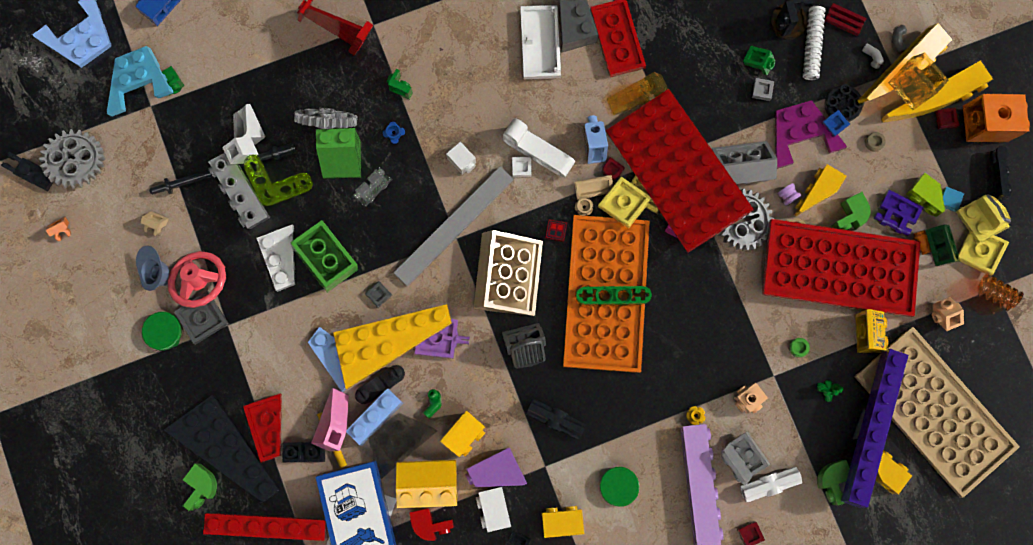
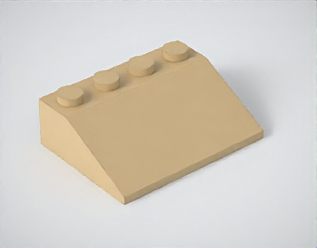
[474,230,543,316]

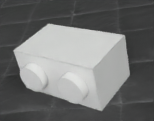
[476,487,511,532]

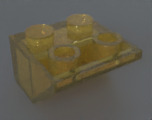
[888,52,949,110]

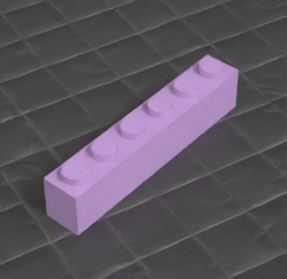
[680,424,723,545]

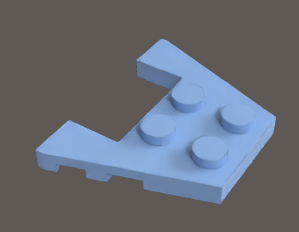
[32,0,111,68]

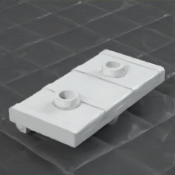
[521,5,561,79]

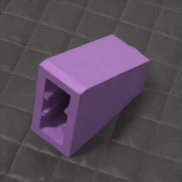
[465,448,527,487]

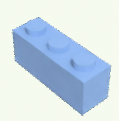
[346,388,403,446]

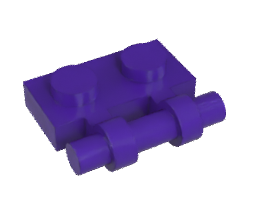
[874,190,924,236]

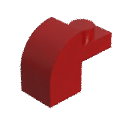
[409,508,454,541]

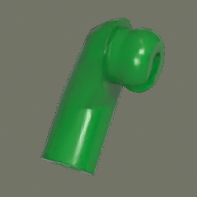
[423,389,442,419]

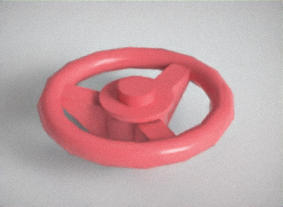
[168,251,226,308]

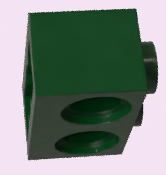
[925,224,960,267]

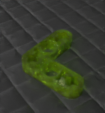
[244,155,313,206]

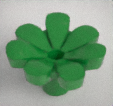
[817,380,843,402]

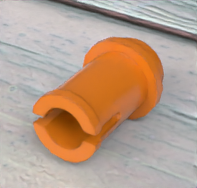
[913,230,931,255]

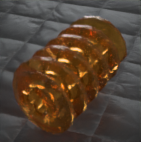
[978,273,1024,312]

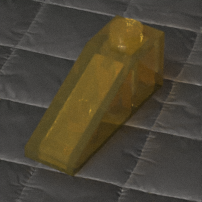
[607,72,668,116]

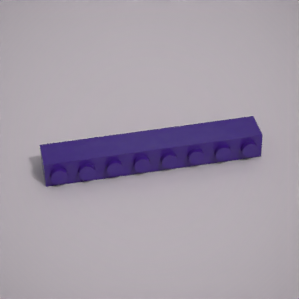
[841,349,909,508]

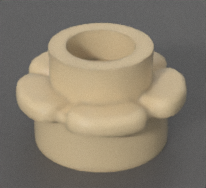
[575,198,593,216]

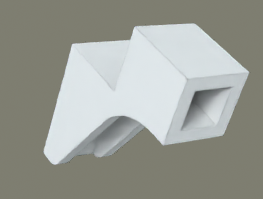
[223,104,265,164]

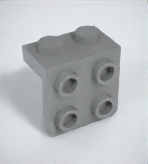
[721,431,770,485]

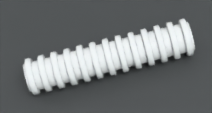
[803,6,825,80]

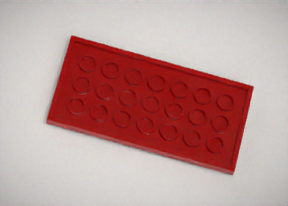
[606,89,754,253]
[762,219,921,317]

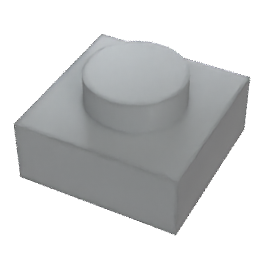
[752,78,774,101]

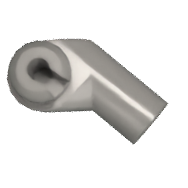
[862,43,884,69]

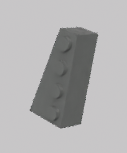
[558,0,598,53]

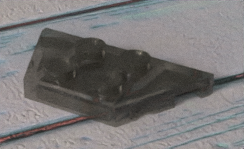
[368,412,438,479]

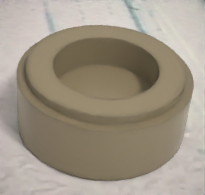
[865,132,886,152]

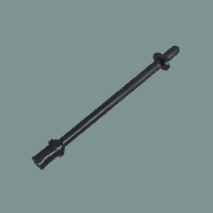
[149,141,297,195]

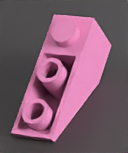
[312,388,349,451]

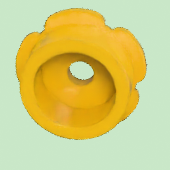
[686,406,706,425]

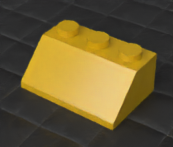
[396,460,458,508]

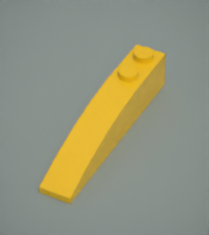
[857,23,952,104]
[881,60,993,122]

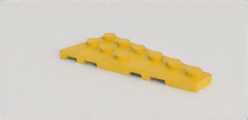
[333,304,452,390]

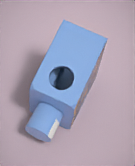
[583,115,608,164]

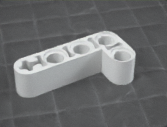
[503,118,575,178]

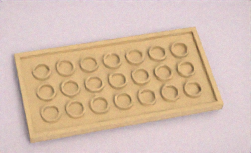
[854,327,1020,498]

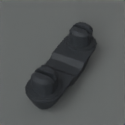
[355,365,405,404]

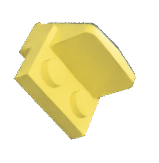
[956,195,1011,243]

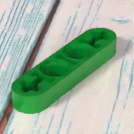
[576,286,652,305]

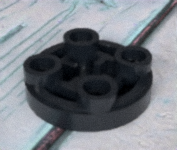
[824,84,865,122]

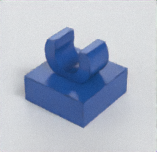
[822,110,850,137]

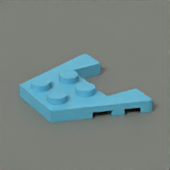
[107,46,173,116]

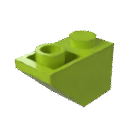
[906,173,945,217]

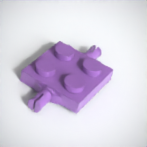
[415,319,470,359]

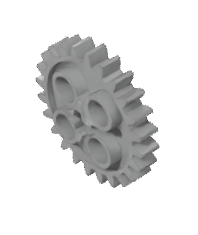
[294,108,357,129]
[39,129,105,189]
[718,189,774,251]

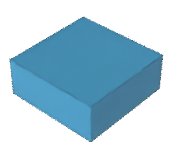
[942,187,964,212]

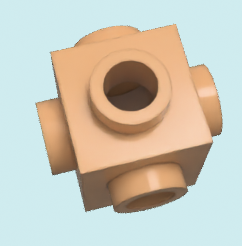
[932,297,964,331]
[734,383,768,414]

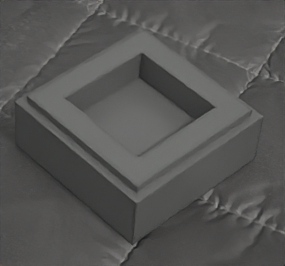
[365,281,392,308]

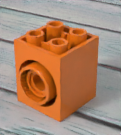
[963,94,1030,142]

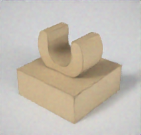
[141,211,169,236]

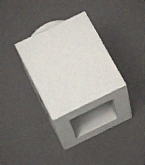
[446,142,476,175]

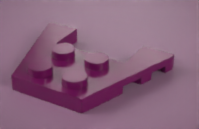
[775,100,847,169]

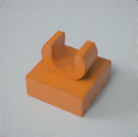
[46,217,71,241]

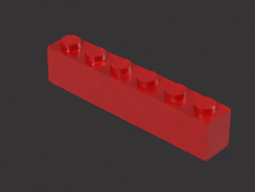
[203,513,328,541]

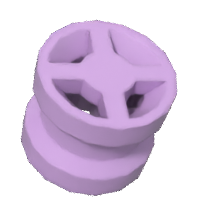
[777,183,801,206]

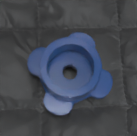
[383,122,405,144]

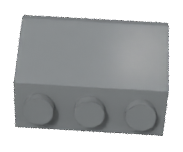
[712,141,777,184]

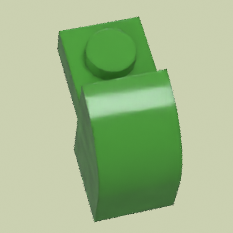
[831,192,870,230]
[817,460,850,505]
[183,463,217,511]

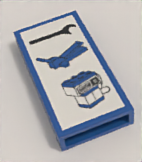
[316,461,396,545]

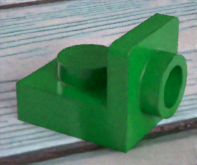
[743,46,775,75]
[162,66,185,96]
[387,69,413,100]

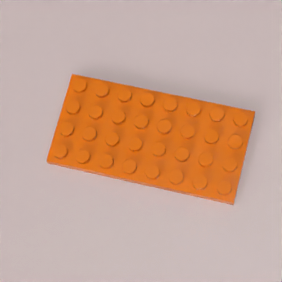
[563,215,650,373]

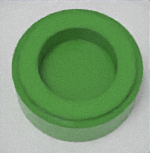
[789,338,810,358]

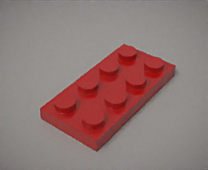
[590,0,646,77]

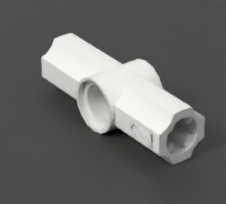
[740,467,802,502]

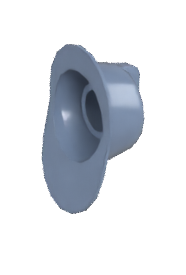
[136,245,169,291]

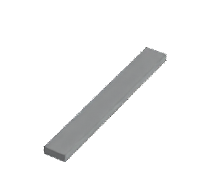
[394,166,514,287]

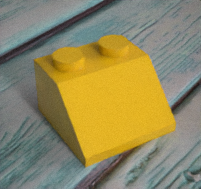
[440,411,485,457]

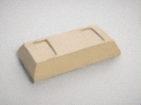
[574,175,613,200]

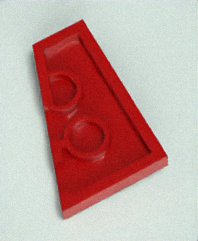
[243,393,282,463]

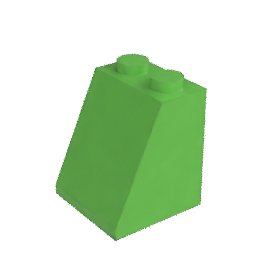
[316,128,361,179]

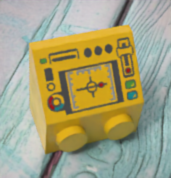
[855,309,888,353]

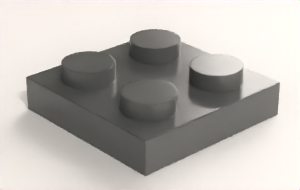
[174,291,229,345]

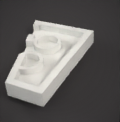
[257,224,295,292]

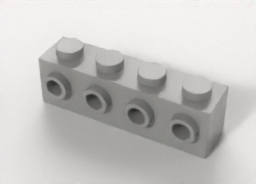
[208,152,270,229]

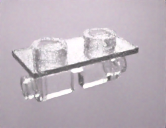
[354,168,392,206]

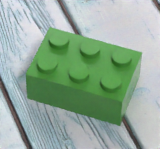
[290,220,358,293]

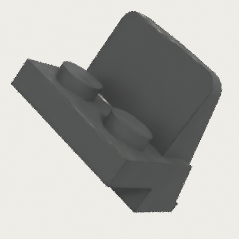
[502,323,546,369]

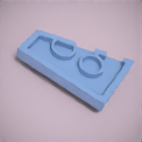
[308,327,346,392]

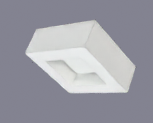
[512,157,531,177]

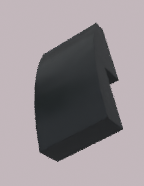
[282,442,325,463]

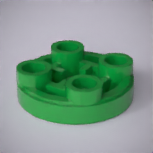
[142,312,182,351]
[600,467,640,507]

